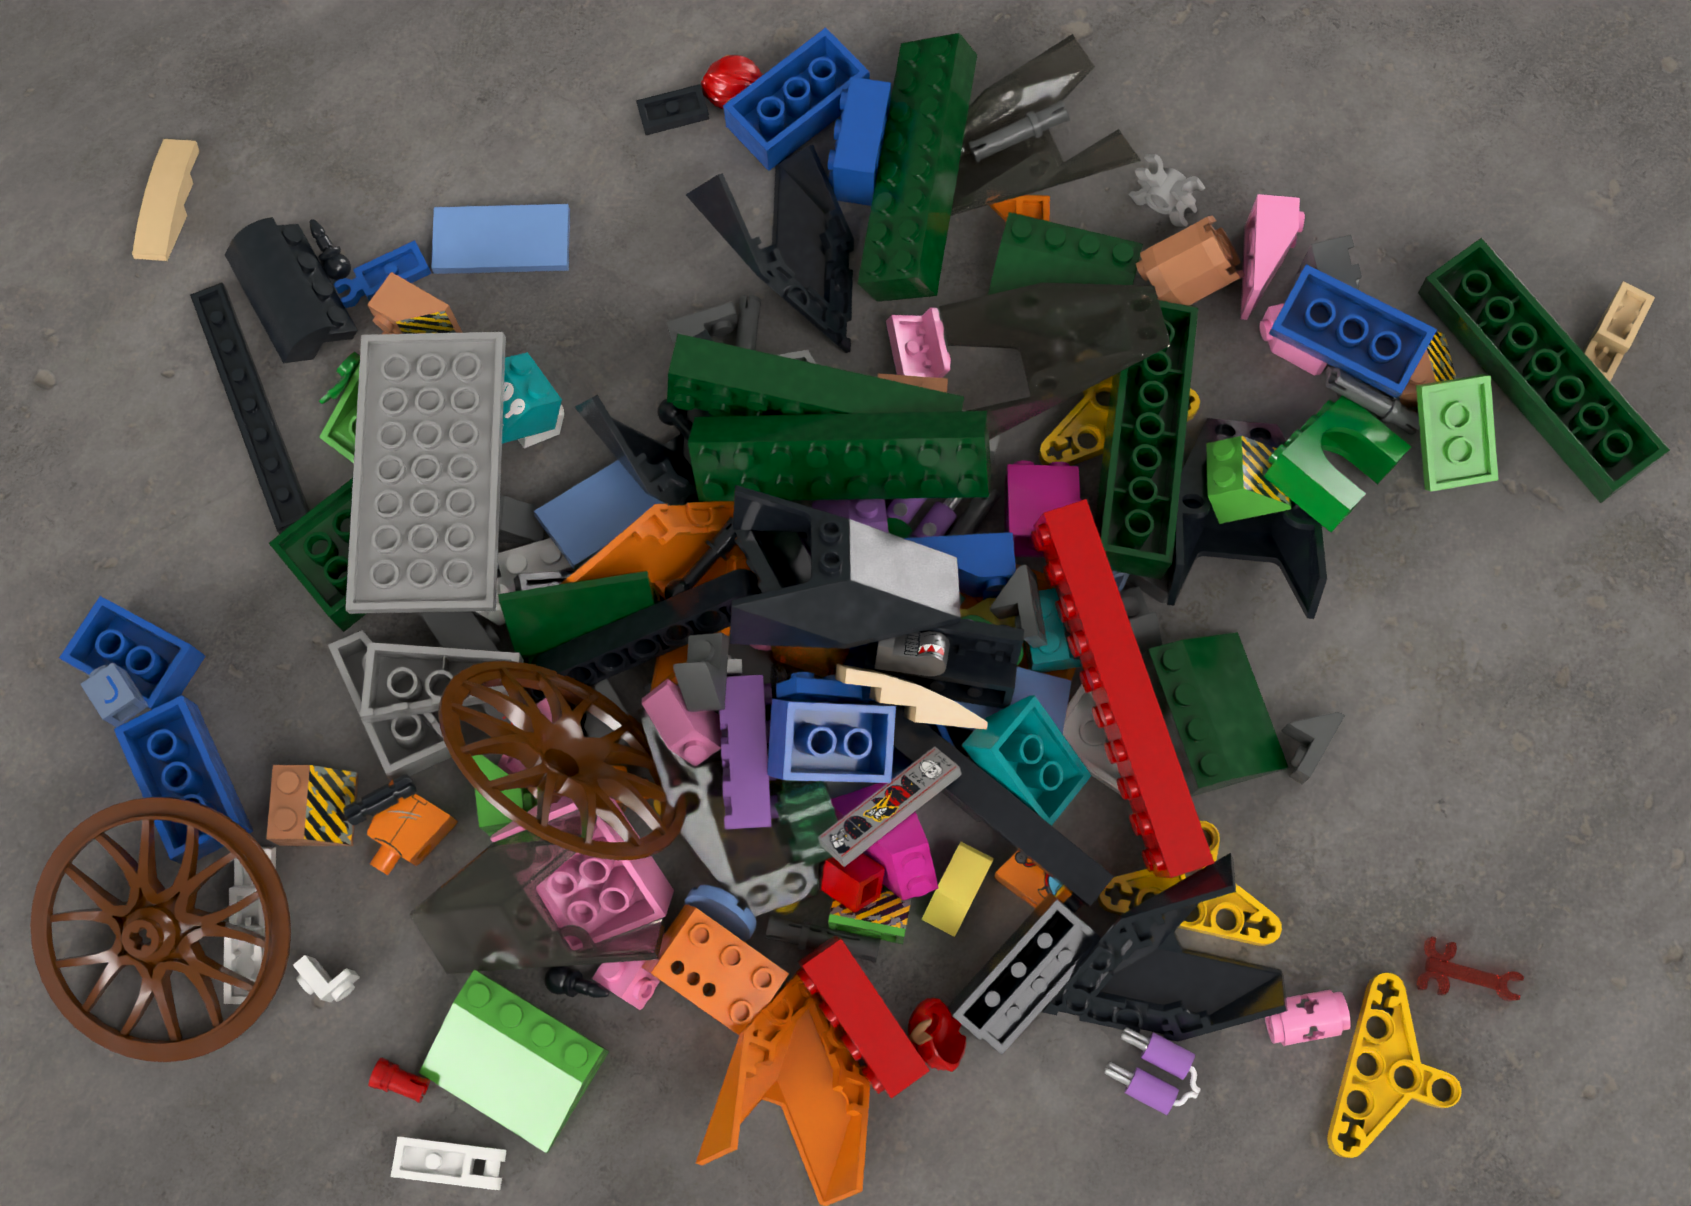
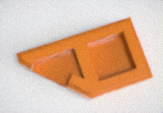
[987,193,1050,221]

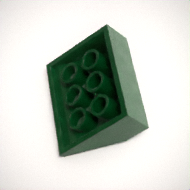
[982,212,1143,353]
[269,478,367,632]
[498,571,659,664]
[1142,632,1289,797]

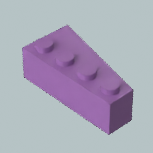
[719,675,778,829]

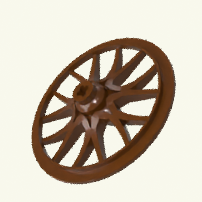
[438,661,686,860]
[30,797,291,1062]

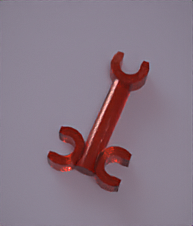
[1417,936,1524,1002]

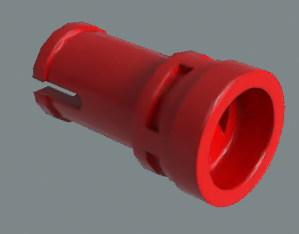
[368,1057,430,1103]

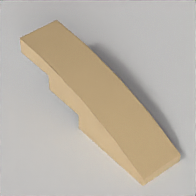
[132,139,199,261]
[1583,281,1655,382]
[835,664,988,730]

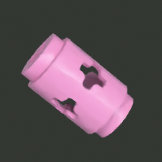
[1265,989,1351,1046]

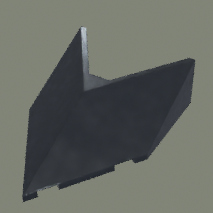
[686,145,854,353]
[575,329,716,506]
[1042,853,1288,1042]

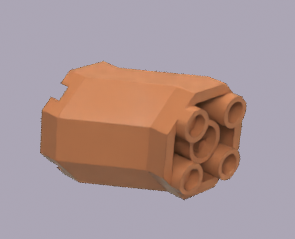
[1136,215,1245,306]

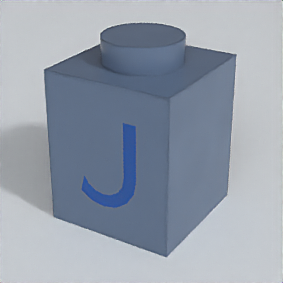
[80,662,148,727]

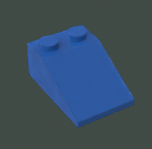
[904,532,1016,600]

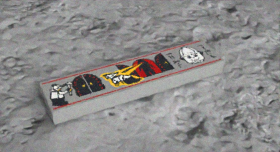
[818,747,962,867]

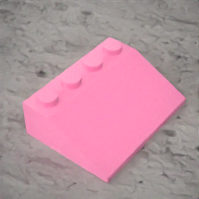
[490,796,674,955]

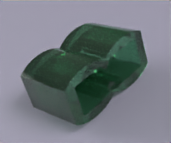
[774,781,838,867]

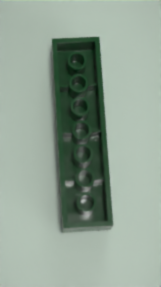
[857,33,977,302]
[1418,238,1670,503]
[1095,295,1198,580]
[667,334,964,417]
[688,411,991,502]

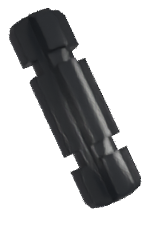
[343,775,417,825]

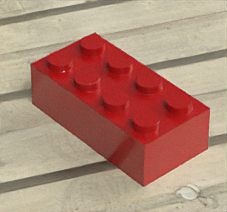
[796,936,930,1099]

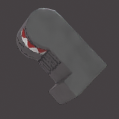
[875,631,950,676]

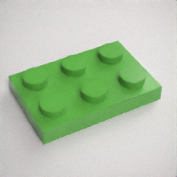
[1416,374,1498,492]

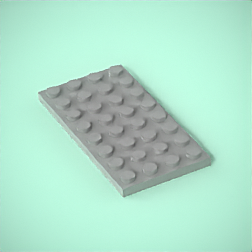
[346,332,506,614]

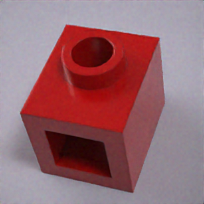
[821,853,885,913]

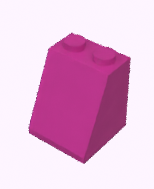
[1004,461,1081,558]
[829,778,939,901]

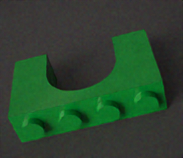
[1263,395,1411,533]

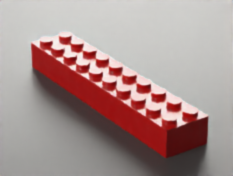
[1031,499,1214,878]

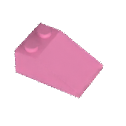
[1240,194,1305,320]

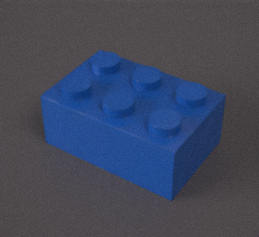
[828,77,891,206]
[59,596,206,710]
[767,698,896,783]

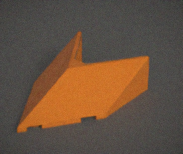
[559,501,754,692]
[695,968,870,1206]

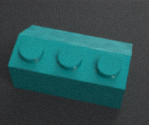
[962,695,1092,826]

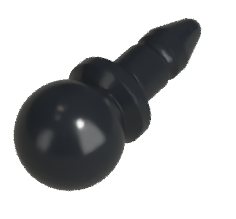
[309,219,351,281]
[544,964,610,998]

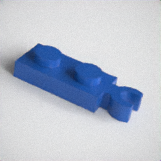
[333,240,432,308]
[776,672,877,702]

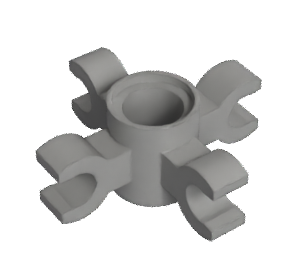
[1129,154,1205,227]

